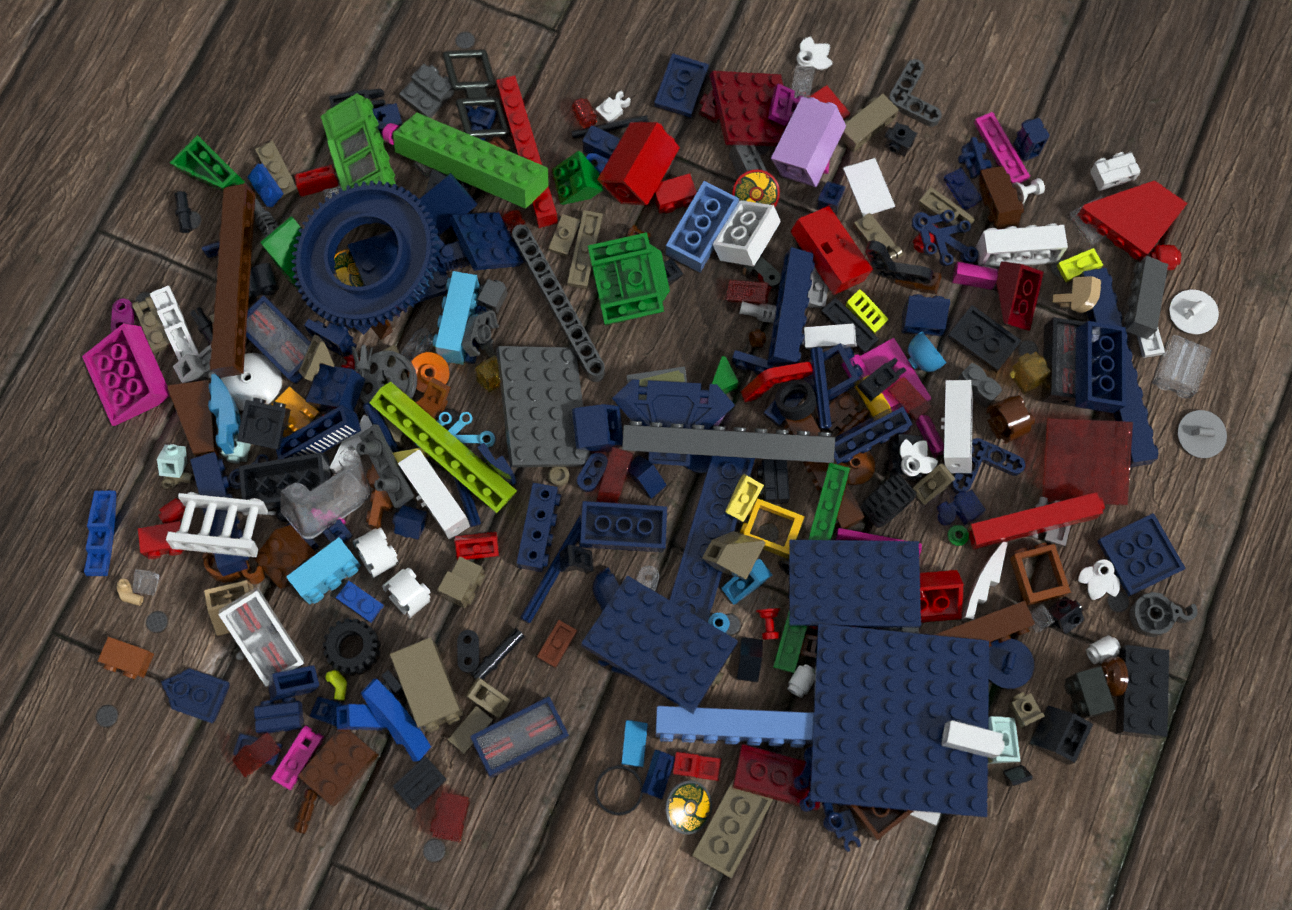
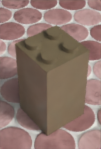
[390,637,464,733]

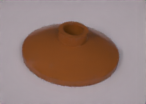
[835,451,875,485]

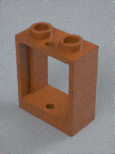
[1010,543,1071,606]

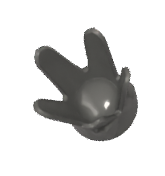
[351,345,373,377]

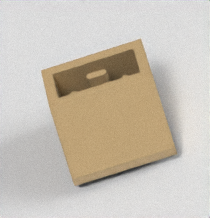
[204,580,254,636]

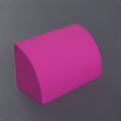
[952,262,998,290]

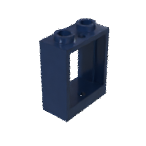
[804,343,864,401]

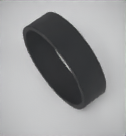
[595,765,643,815]

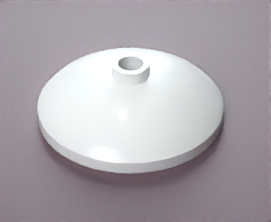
[221,353,282,411]

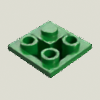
[552,151,603,205]

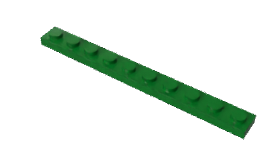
[774,463,850,673]

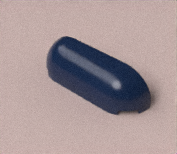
[592,567,620,612]

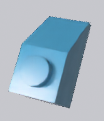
[721,559,773,605]

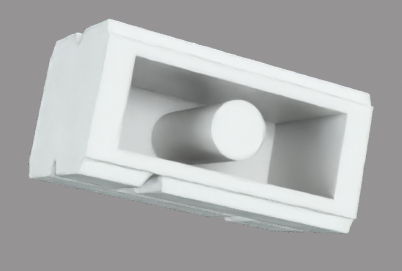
[1090,152,1140,191]

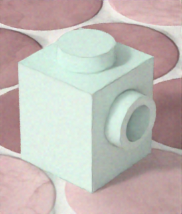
[221,435,251,464]
[157,444,188,478]

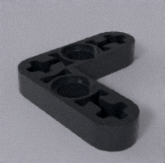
[865,241,934,284]

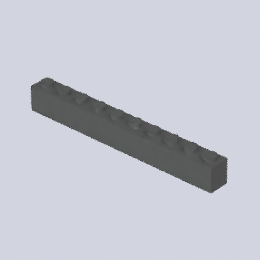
[622,421,835,463]

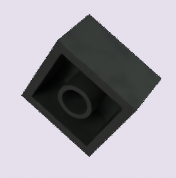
[1064,667,1116,719]

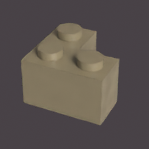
[438,557,485,609]

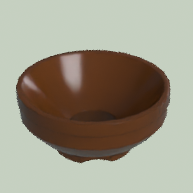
[1099,657,1128,697]

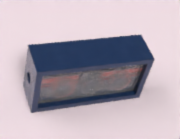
[246,295,311,384]
[470,697,569,779]

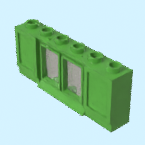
[321,93,396,191]

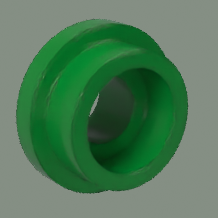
[947,525,969,546]

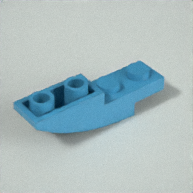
[208,374,241,454]

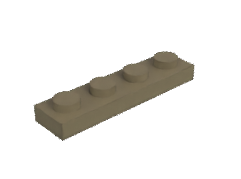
[567,210,603,289]

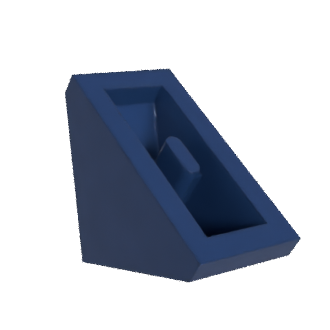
[624,455,667,499]

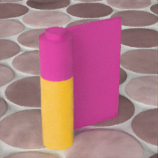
[842,338,932,417]

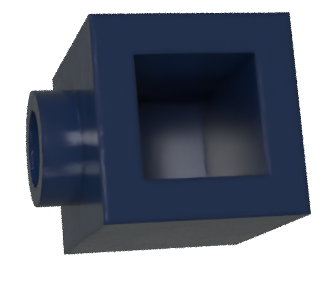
[392,505,427,540]

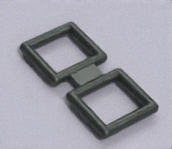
[442,49,511,138]

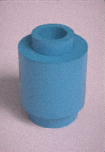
[708,613,730,633]

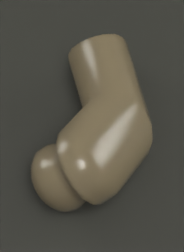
[161,472,194,490]

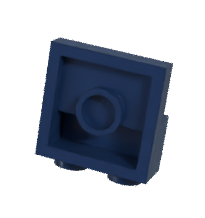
[304,319,357,358]

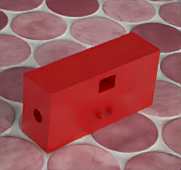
[790,206,873,295]

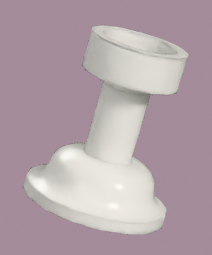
[1012,178,1045,204]

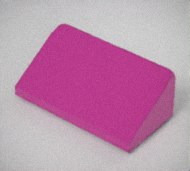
[916,415,944,458]

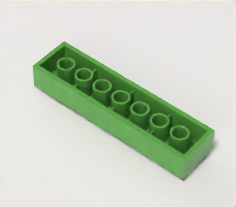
[393,113,548,209]

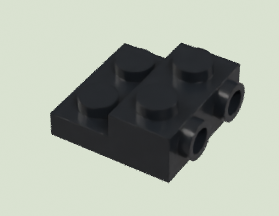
[237,398,291,450]

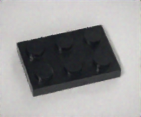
[947,305,1022,373]

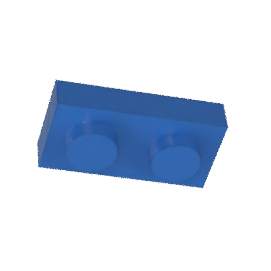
[247,164,284,207]
[336,581,384,623]

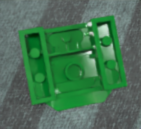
[588,232,670,326]

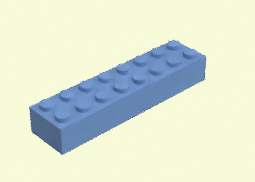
[655,706,814,748]

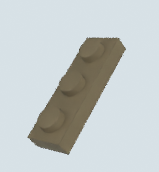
[255,141,298,200]

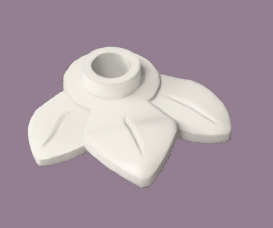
[797,37,833,70]
[900,439,938,477]
[1078,559,1120,600]

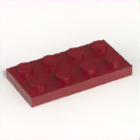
[732,744,820,811]

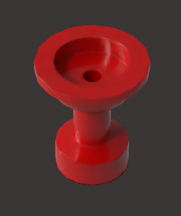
[755,608,781,640]

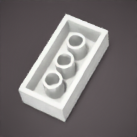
[975,223,1068,268]

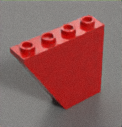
[1077,180,1187,261]

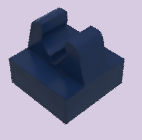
[323,519,353,543]

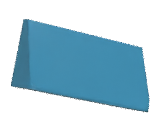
[622,720,648,767]

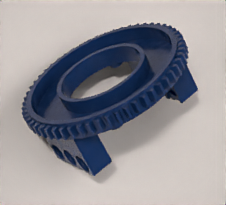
[292,181,445,335]

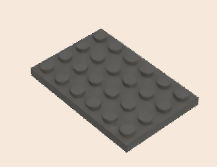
[496,346,590,467]

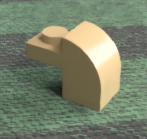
[1053,276,1101,313]

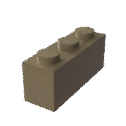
[840,94,899,153]

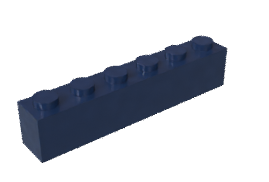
[767,247,815,367]
[190,452,249,576]

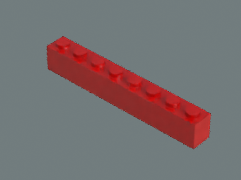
[496,75,558,228]

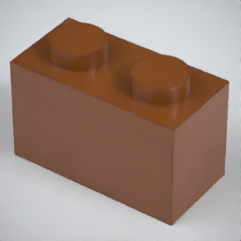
[98,637,154,679]

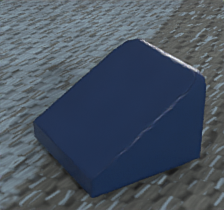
[202,240,220,258]

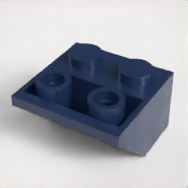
[901,294,950,336]
[572,404,623,453]

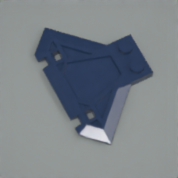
[612,379,735,466]

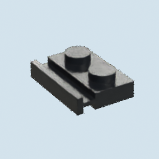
[392,756,447,811]

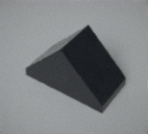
[737,637,763,683]

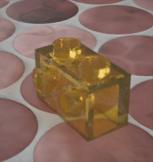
[1010,352,1051,394]

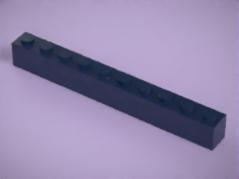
[1079,268,1159,468]

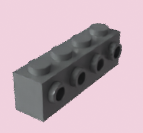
[1124,255,1168,339]

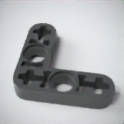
[889,59,941,127]

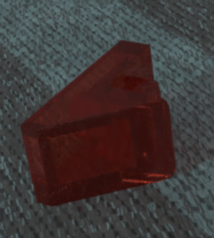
[232,732,282,778]

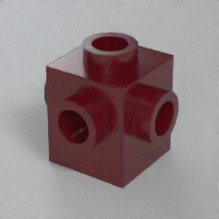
[698,90,719,123]

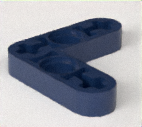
[951,438,1026,495]

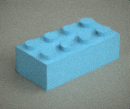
[433,271,480,365]

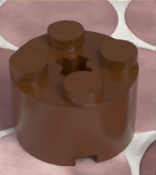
[986,395,1035,444]

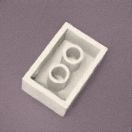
[713,200,780,266]

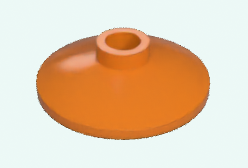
[408,352,449,393]

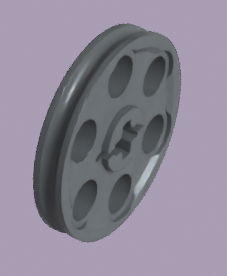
[358,351,417,403]

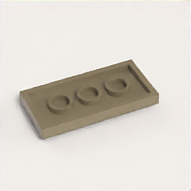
[692,779,773,878]

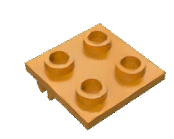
[272,386,320,437]

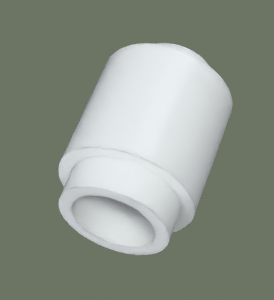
[1086,635,1121,664]
[788,664,815,698]

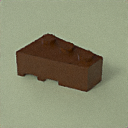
[978,166,1024,230]

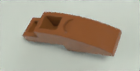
[366,463,393,530]

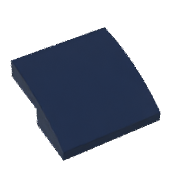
[477,443,516,486]

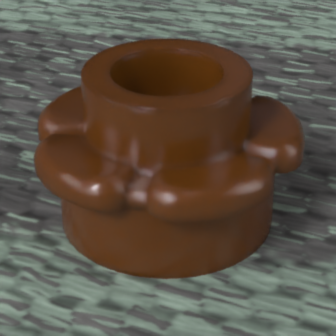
[749,328,766,348]

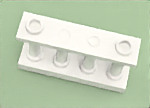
[166,492,268,557]

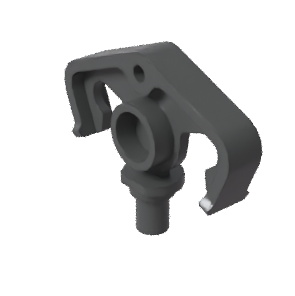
[462,310,499,357]

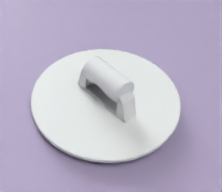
[1169,290,1219,334]

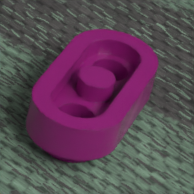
[111,298,135,332]

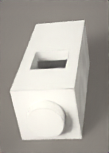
[802,324,856,350]
[941,721,1004,759]

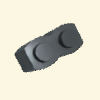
[957,363,1002,408]

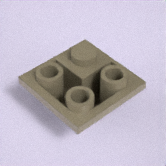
[702,531,766,580]

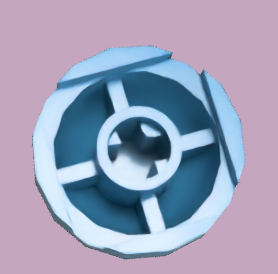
[908,331,947,372]

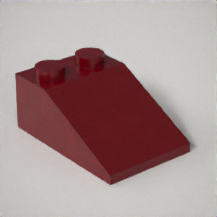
[996,261,1044,331]

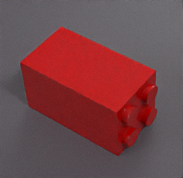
[597,122,680,205]

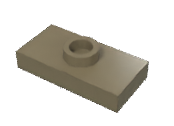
[549,214,581,257]

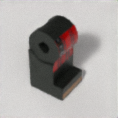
[742,256,781,291]

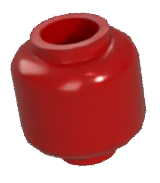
[1149,245,1181,270]

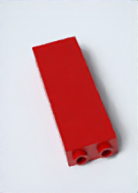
[967,492,1105,550]

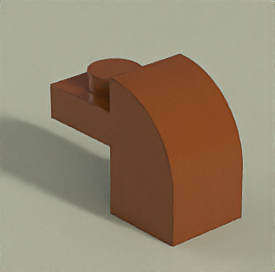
[416,378,451,421]

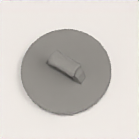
[1178,410,1227,458]

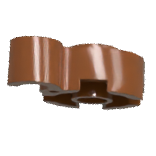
[203,552,265,584]

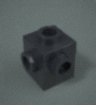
[884,122,917,157]
[1046,596,1085,635]

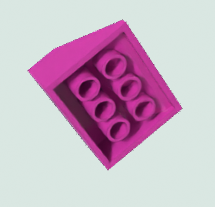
[82,323,170,426]

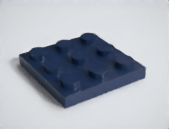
[449,212,524,271]
[1097,513,1186,597]

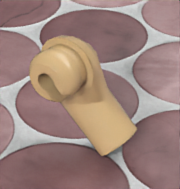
[116,579,144,606]

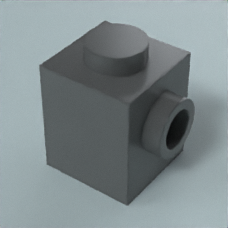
[477,279,508,314]

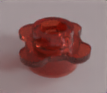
[502,210,525,232]

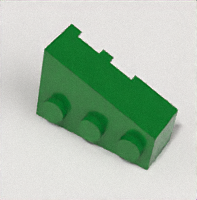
[170,135,245,192]

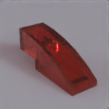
[596,447,633,503]

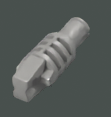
[739,301,776,324]

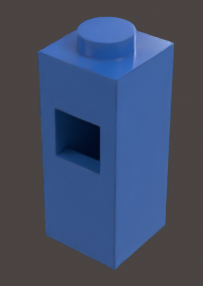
[336,704,388,730]

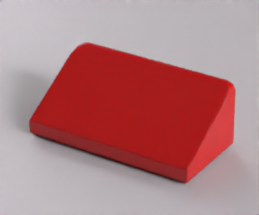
[294,165,338,197]
[454,532,499,561]

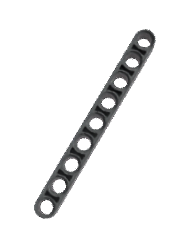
[512,224,605,382]

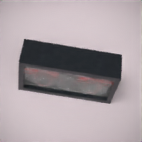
[1042,317,1086,406]

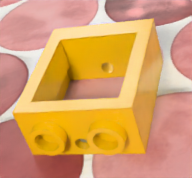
[740,498,805,558]

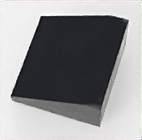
[1003,765,1033,787]

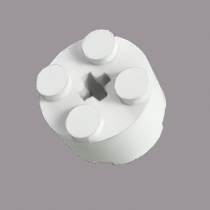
[353,528,398,578]
[382,567,430,618]

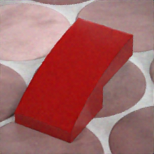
[673,752,722,781]

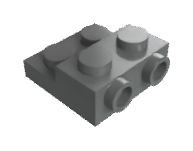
[399,64,455,118]

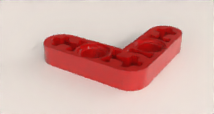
[741,362,813,402]

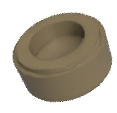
[549,467,570,487]

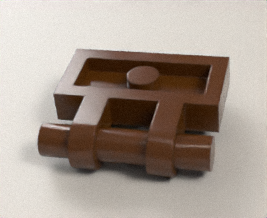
[816,392,870,436]

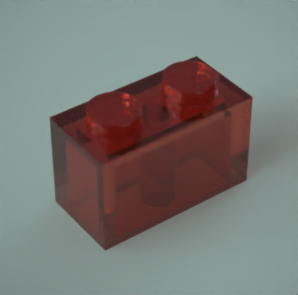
[430,792,470,843]

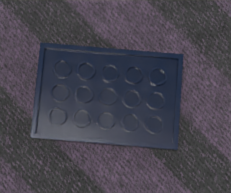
[789,540,921,628]
[581,575,738,714]

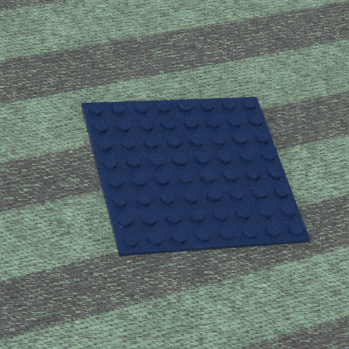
[810,624,989,818]

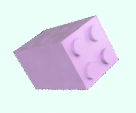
[771,97,846,187]

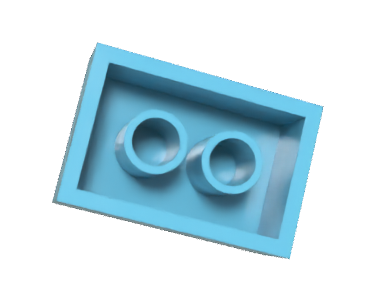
[287,537,361,604]

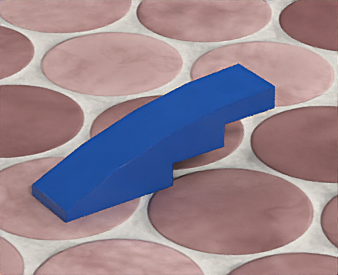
[84,491,117,576]
[361,679,431,761]

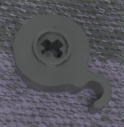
[1130,592,1198,637]

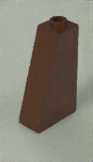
[168,380,219,457]

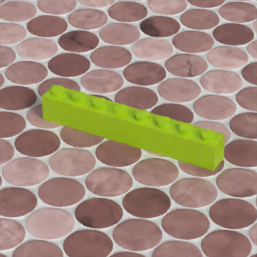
[370,382,517,513]

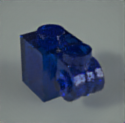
[937,489,986,526]

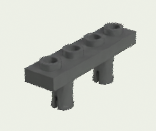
[356,424,414,508]

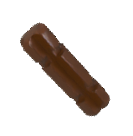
[294,789,318,834]

